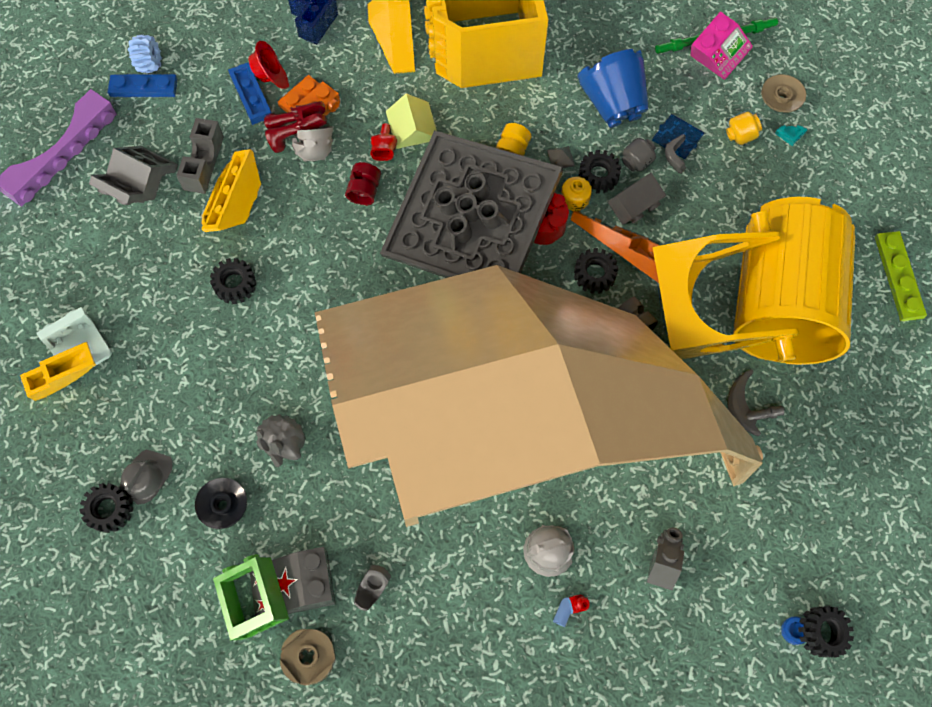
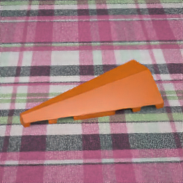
[570,211,661,283]

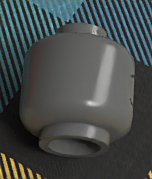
[622,138,656,172]

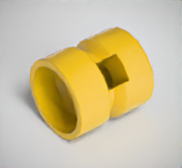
[495,123,532,156]

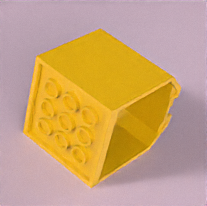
[424,0,548,88]

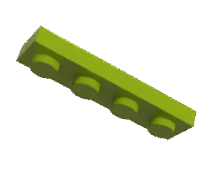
[875,231,927,321]

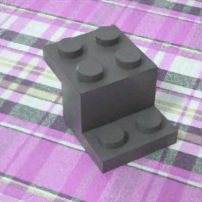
[89,146,178,205]

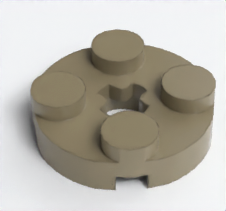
[280,629,336,686]

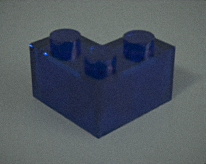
[288,0,338,45]

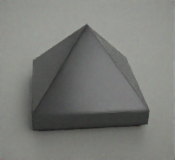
[547,146,575,169]

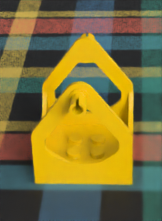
[653,211,799,362]

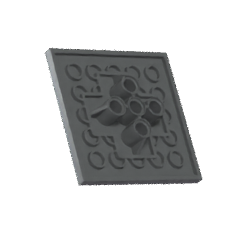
[380,130,563,278]

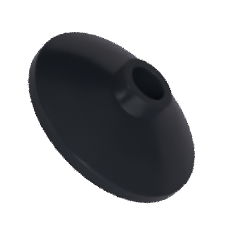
[195,478,247,529]

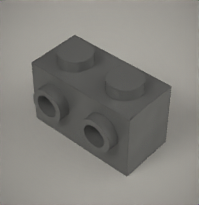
[608,173,666,225]

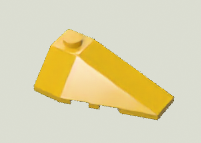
[367,0,415,73]

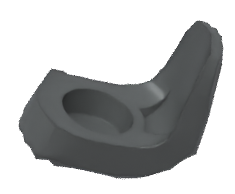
[664,134,686,174]
[354,565,391,611]

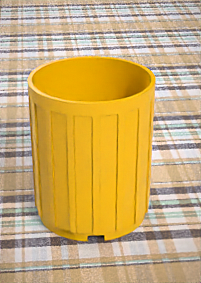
[733,197,855,365]

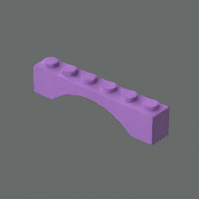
[0,89,117,207]

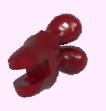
[264,101,327,153]

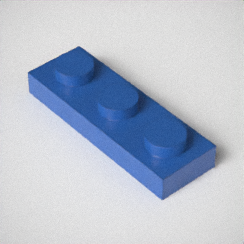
[228,62,271,125]
[108,74,177,97]

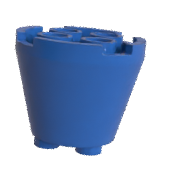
[577,49,648,128]

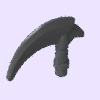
[728,369,784,436]

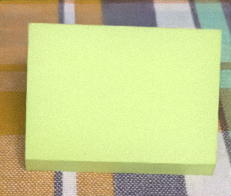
[386,93,437,149]

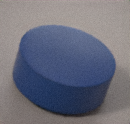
[781,616,805,645]

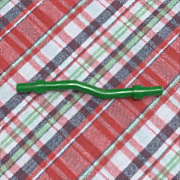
[655,17,778,54]

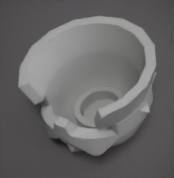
[292,126,334,162]
[523,524,574,577]

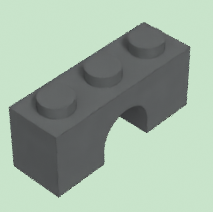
[176,118,224,194]

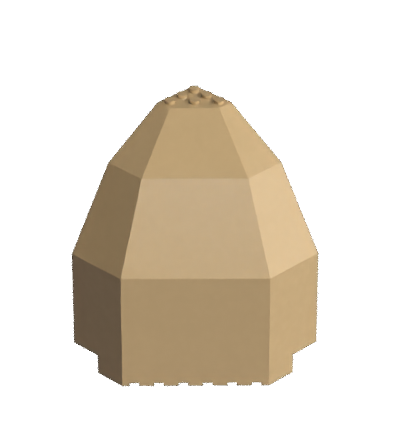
[315,265,763,527]

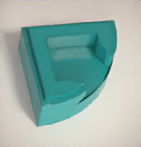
[775,125,808,146]

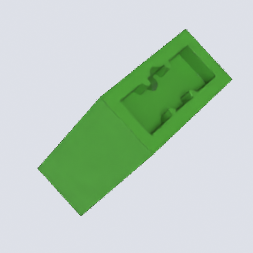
[213,554,289,641]

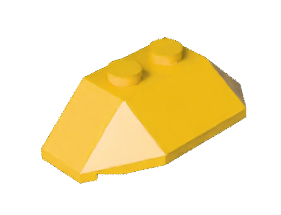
[202,149,261,232]

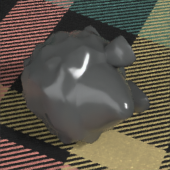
[256,414,306,467]

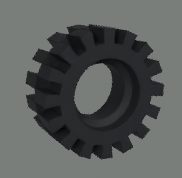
[578,150,621,194]
[574,248,618,294]
[210,258,256,304]
[79,483,133,533]
[798,606,854,658]

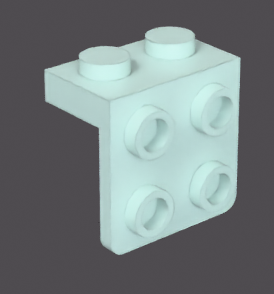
[37,307,112,367]

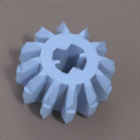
[128,34,162,73]

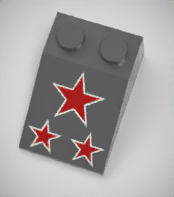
[250,547,336,617]

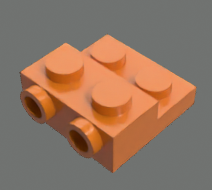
[278,75,340,116]

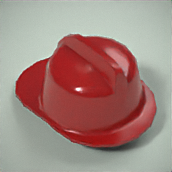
[248,40,289,89]

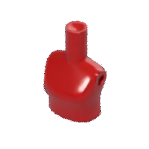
[370,123,397,161]

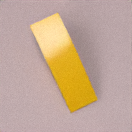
[20,342,96,401]

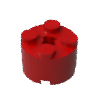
[534,193,569,245]

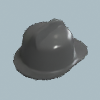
[120,449,173,505]

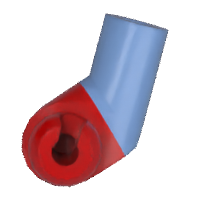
[553,594,590,627]

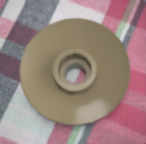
[761,74,806,113]

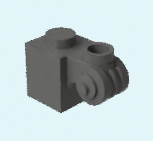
[647,527,685,591]

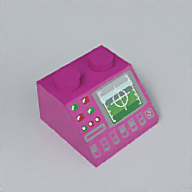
[690,11,753,80]

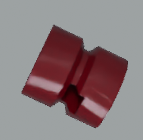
[345,162,381,206]

